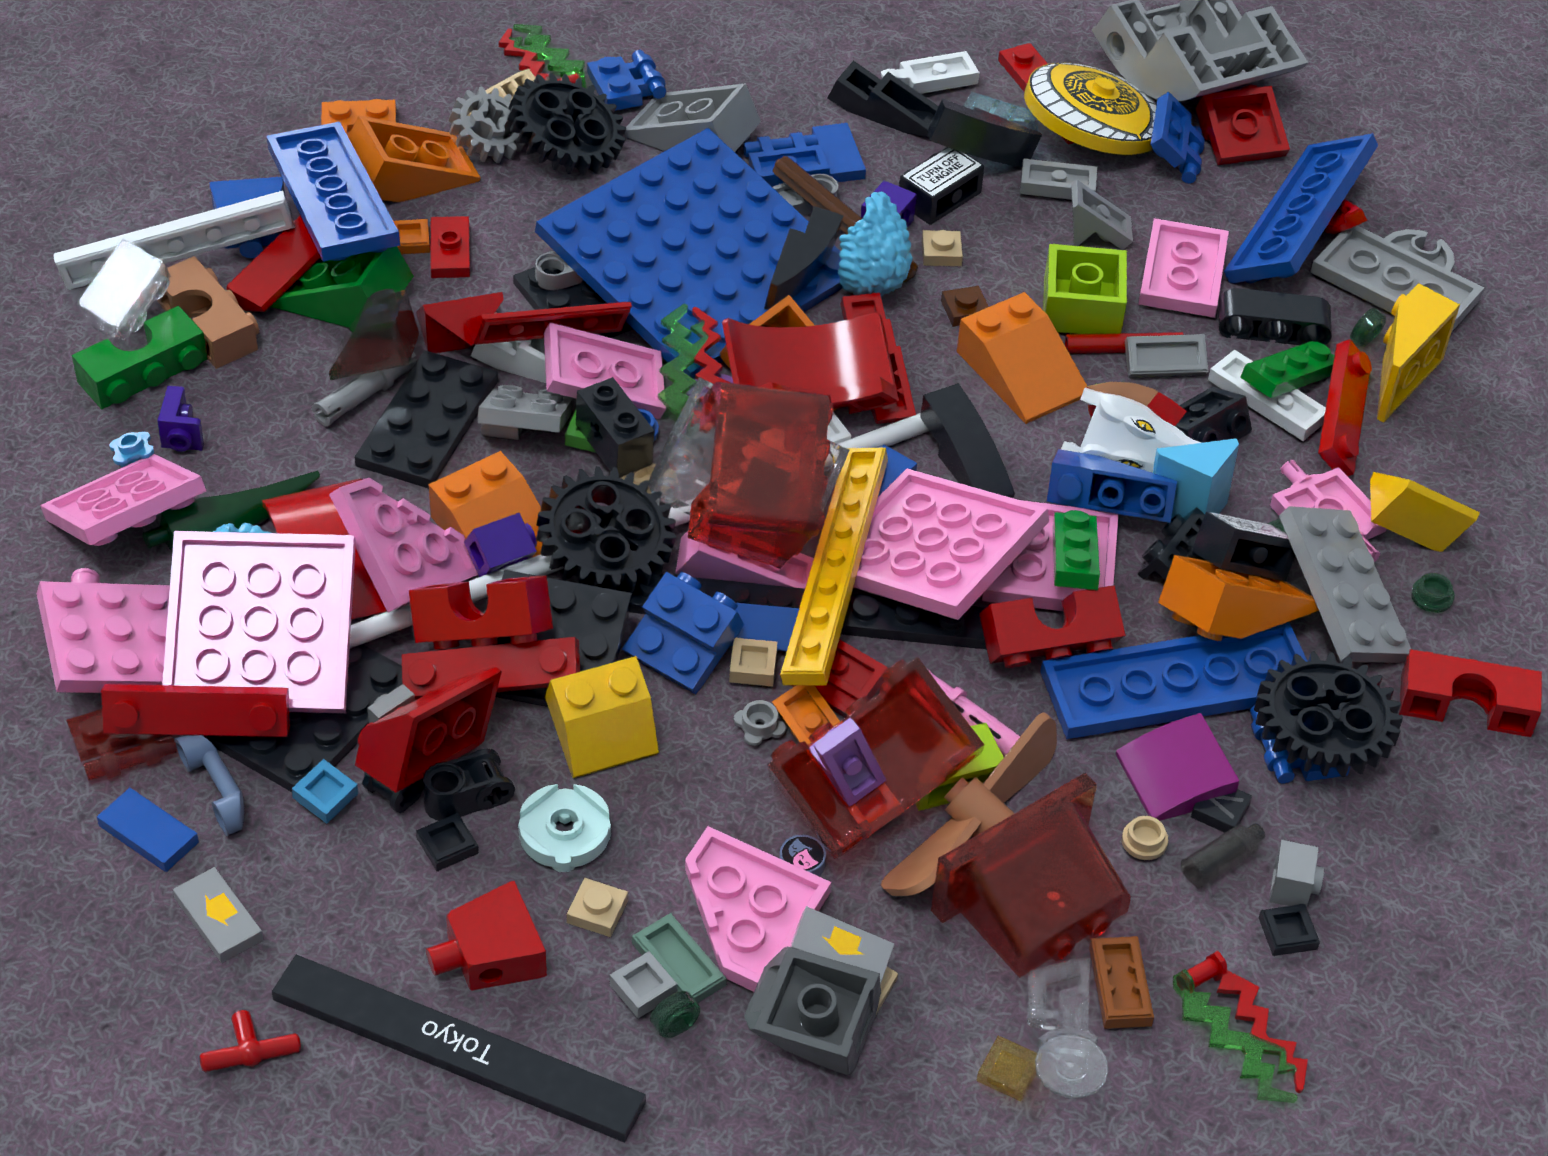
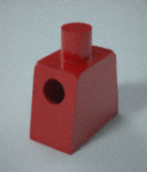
[426,881,547,991]

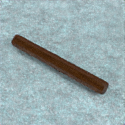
[773,156,918,282]

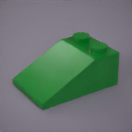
[270,246,414,328]

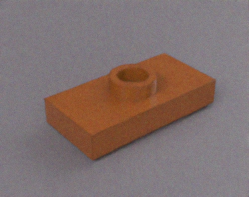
[1089,936,1154,1029]

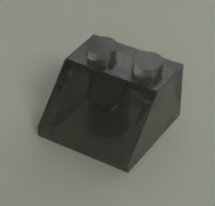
[329,289,419,380]

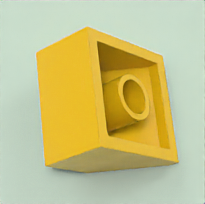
[545,656,659,778]

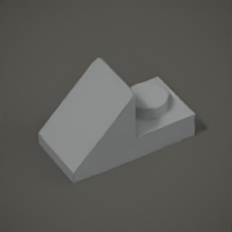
[1071,179,1133,250]

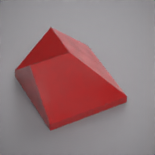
[416,292,504,353]

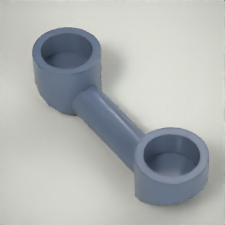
[174,735,245,836]

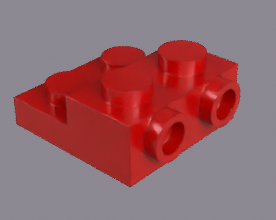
[1195,85,1290,165]

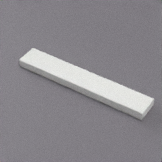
[54,191,295,290]

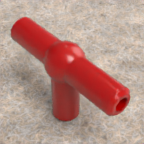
[199,1010,301,1072]

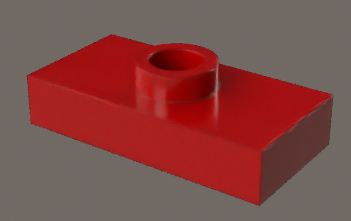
[431,216,470,278]

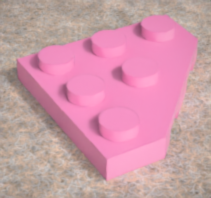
[329,478,479,613]
[685,826,831,992]

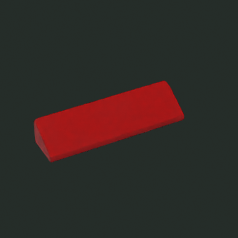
[226,215,321,312]
[466,302,632,345]

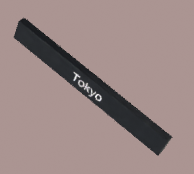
[271,954,646,1143]

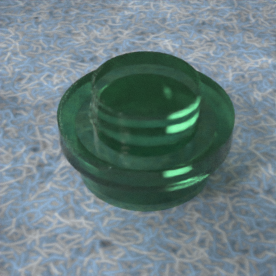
[1411,573,1455,613]

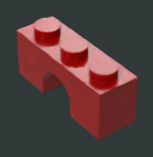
[409,575,553,649]
[979,585,1126,668]
[1399,649,1542,737]

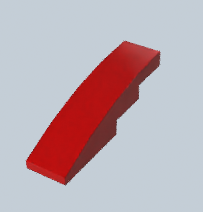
[840,292,916,424]

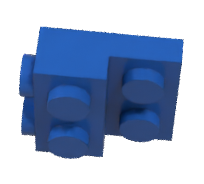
[622,572,744,695]

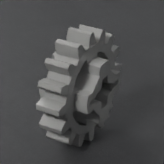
[448,87,525,163]

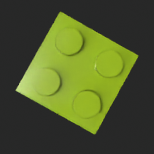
[1043,244,1127,334]

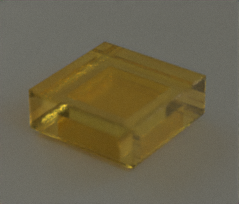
[976,1035,1043,1101]

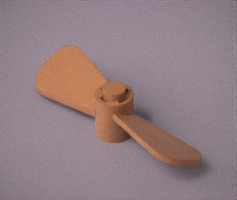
[881,712,1057,896]

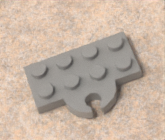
[1310,226,1484,331]

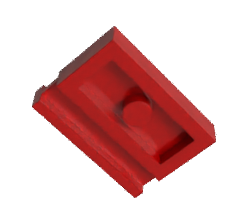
[780,639,889,721]

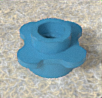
[109,431,154,468]

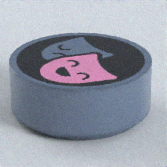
[779,835,826,876]

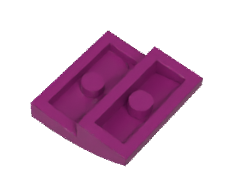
[1116,713,1239,821]

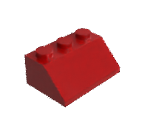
[355,667,502,793]

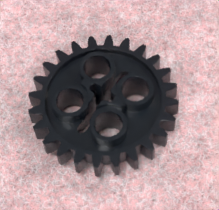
[507,73,626,175]
[536,466,676,592]
[1254,651,1403,777]

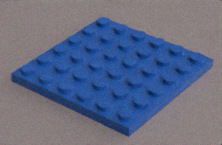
[535,128,843,383]

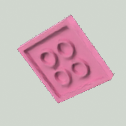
[40,454,206,546]
[982,500,1118,611]
[36,581,170,693]

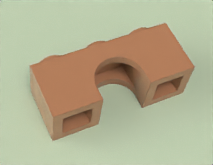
[152,256,259,369]

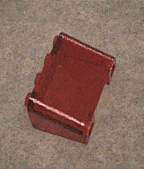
[688,382,833,569]
[767,657,984,859]

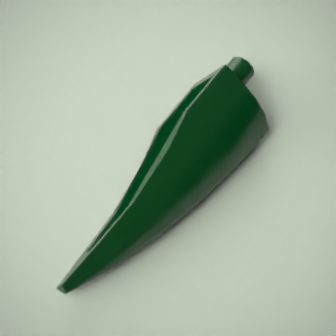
[143,471,320,553]

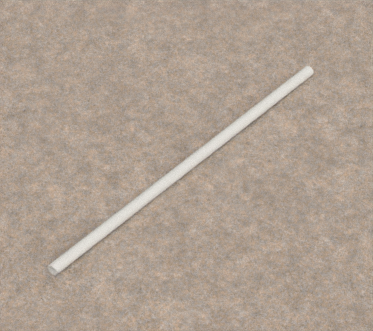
[350,413,929,649]

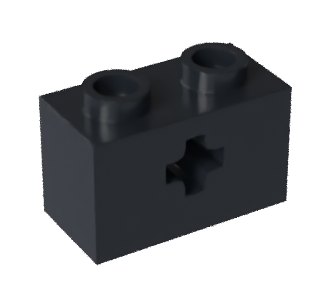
[576,377,655,478]

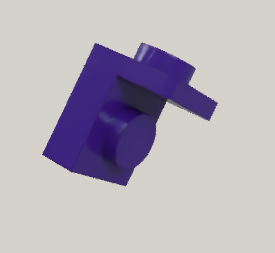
[157,386,204,451]

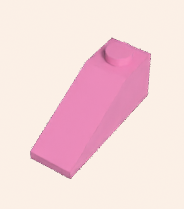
[675,515,814,589]

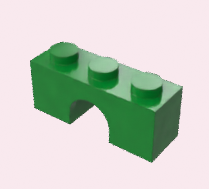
[72,306,208,410]

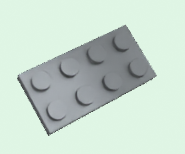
[1279,506,1411,663]

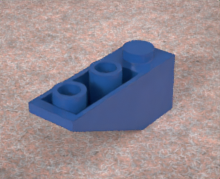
[1047,449,1178,523]

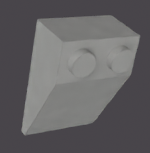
[624,83,761,152]

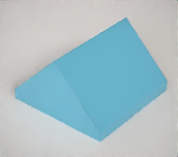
[1152,439,1239,518]

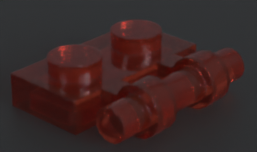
[66,709,177,781]

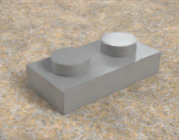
[1020,159,1097,200]

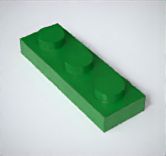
[1240,341,1335,399]
[1053,510,1100,590]

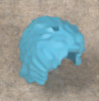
[838,191,913,297]

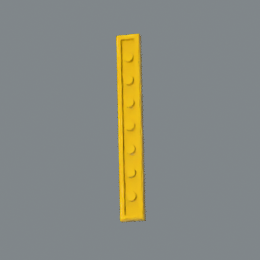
[780,447,888,685]

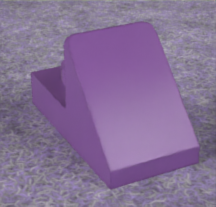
[810,717,886,807]

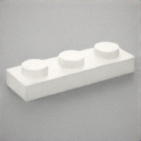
[1208,350,1326,441]

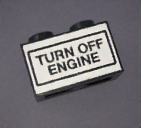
[899,147,984,225]
[1192,512,1295,581]

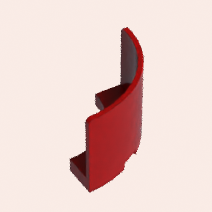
[722,312,899,419]
[262,478,387,620]

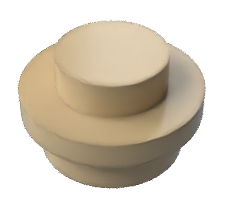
[1122,816,1168,860]

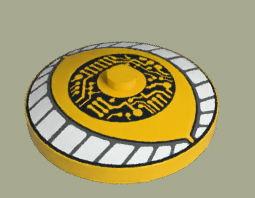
[1024,63,1157,155]

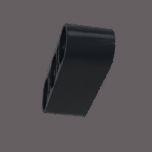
[1219,288,1332,345]

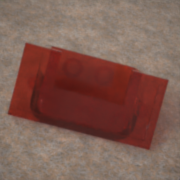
[931,773,1131,978]

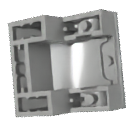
[1092,0,1308,101]

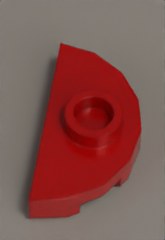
[1323,199,1367,234]

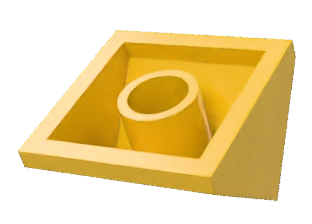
[1370,472,1480,552]

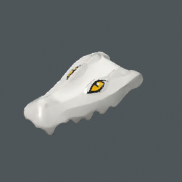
[1061,387,1201,472]

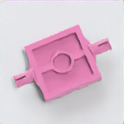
[1270,460,1386,562]

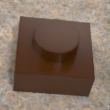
[941,286,989,327]

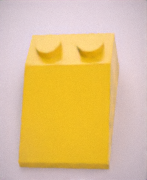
[1377,283,1460,423]

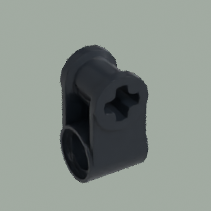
[424,748,515,821]

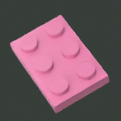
[1138,218,1229,318]
[544,323,666,419]

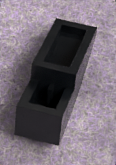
[827,60,938,137]
[927,98,1042,167]
[764,206,844,310]
[920,383,1015,498]

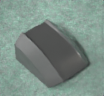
[744,947,881,1075]

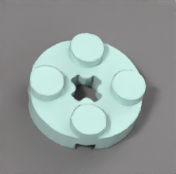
[518,784,611,872]

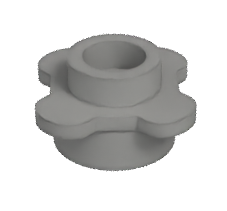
[734,700,786,746]

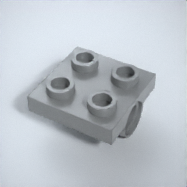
[478,385,573,440]

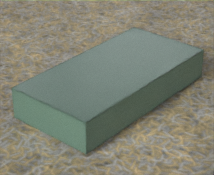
[632,913,727,1009]

